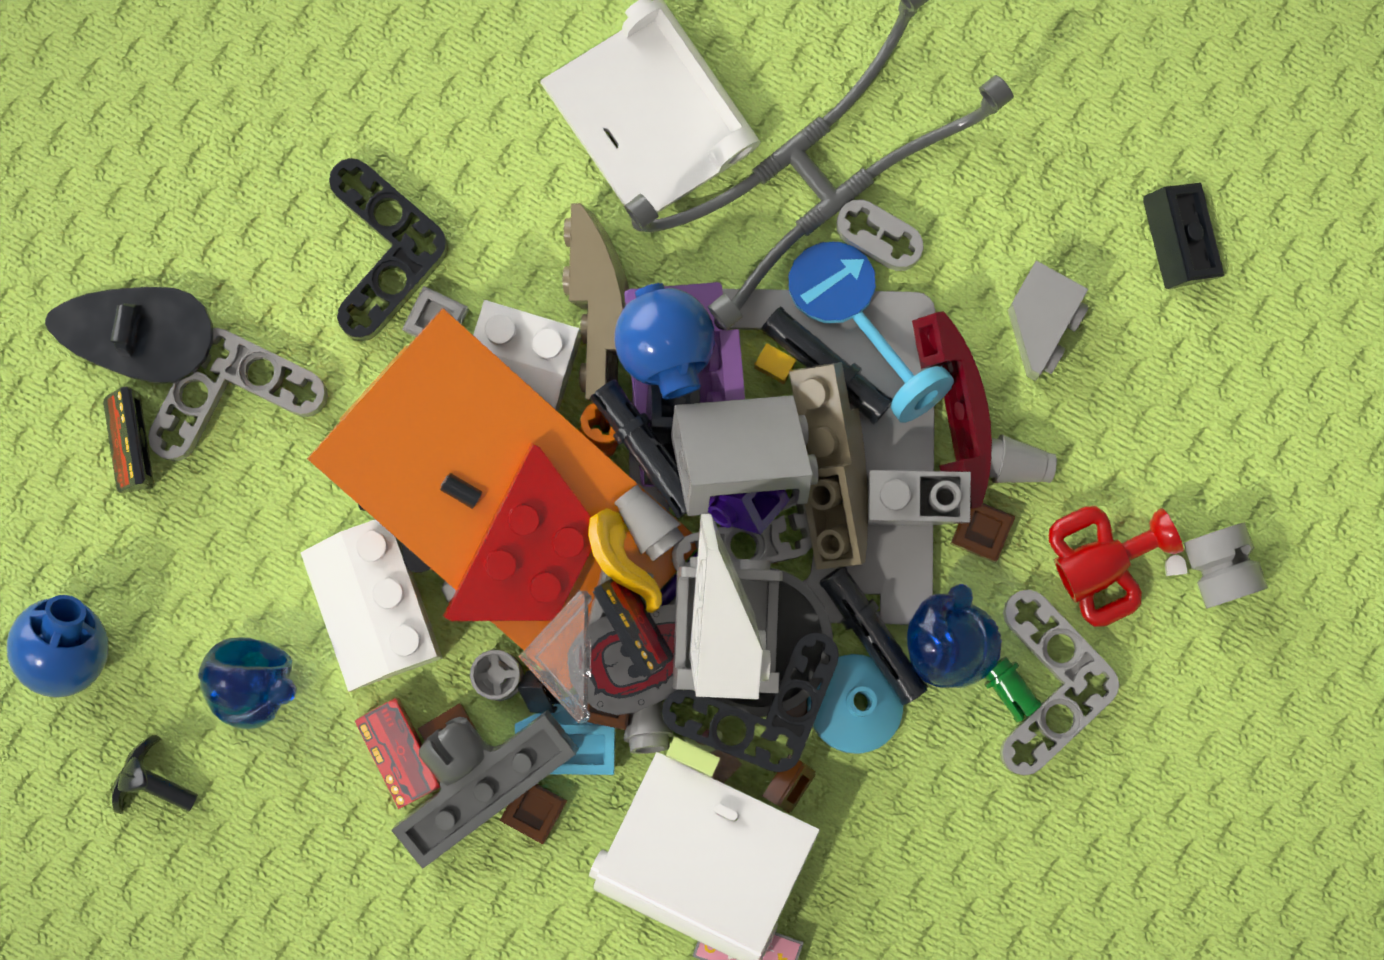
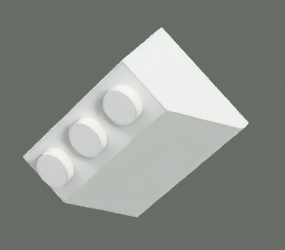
[301,519,443,692]

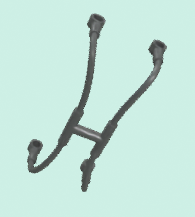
[624,0,1014,330]

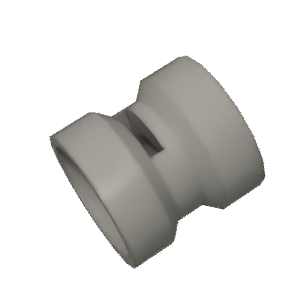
[470,650,524,701]

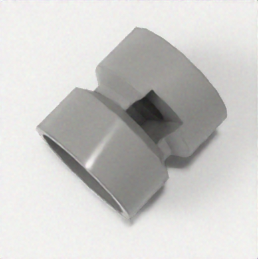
[1183,522,1268,609]

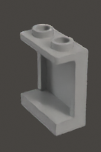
[671,395,818,516]
[672,557,783,693]

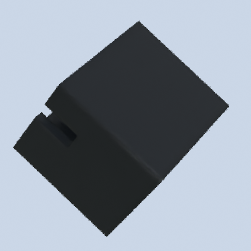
[517,670,565,713]

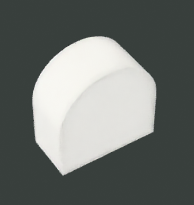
[1165,555,1187,576]

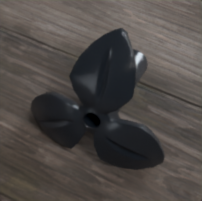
[112,735,198,814]

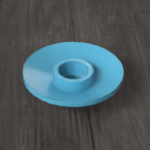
[807,654,903,754]

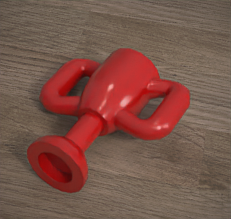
[1048,506,1184,627]

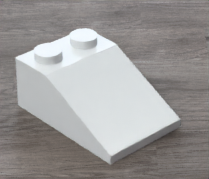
[473,300,581,412]
[690,514,771,699]

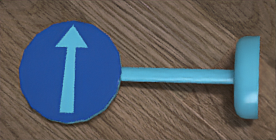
[788,242,954,423]

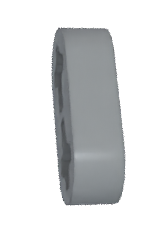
[836,199,923,271]

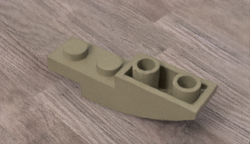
[562,203,629,403]
[789,362,868,570]

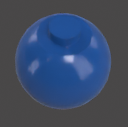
[614,283,715,399]
[7,595,109,697]

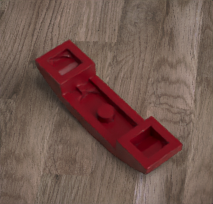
[912,311,992,509]

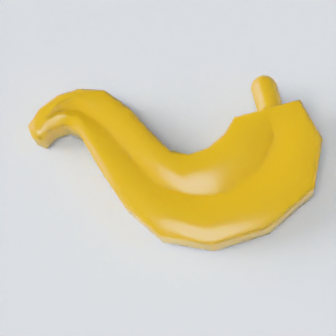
[588,508,662,613]

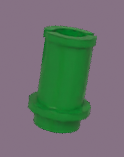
[982,656,1042,723]

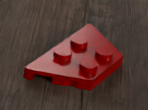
[443,443,592,621]

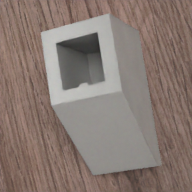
[1008,260,1089,381]
[867,470,971,526]

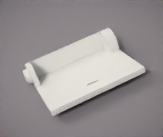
[541,0,761,213]
[589,752,820,960]

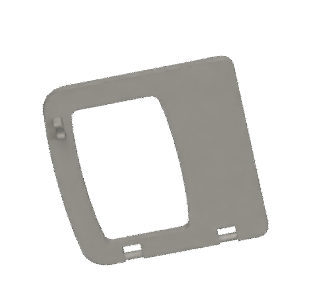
[629,289,935,625]

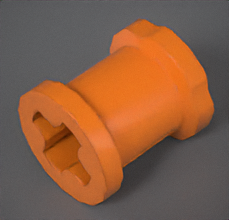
[579,403,619,457]

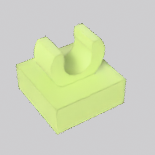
[666,719,722,777]

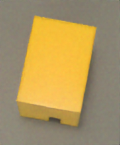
[754,343,797,384]

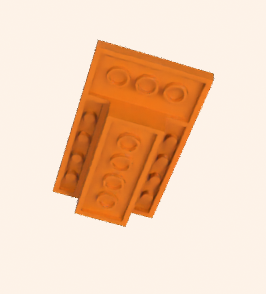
[307,308,697,691]

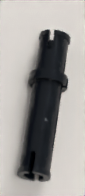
[761,306,893,424]
[590,379,687,519]
[819,566,929,705]

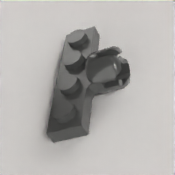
[391,710,579,869]

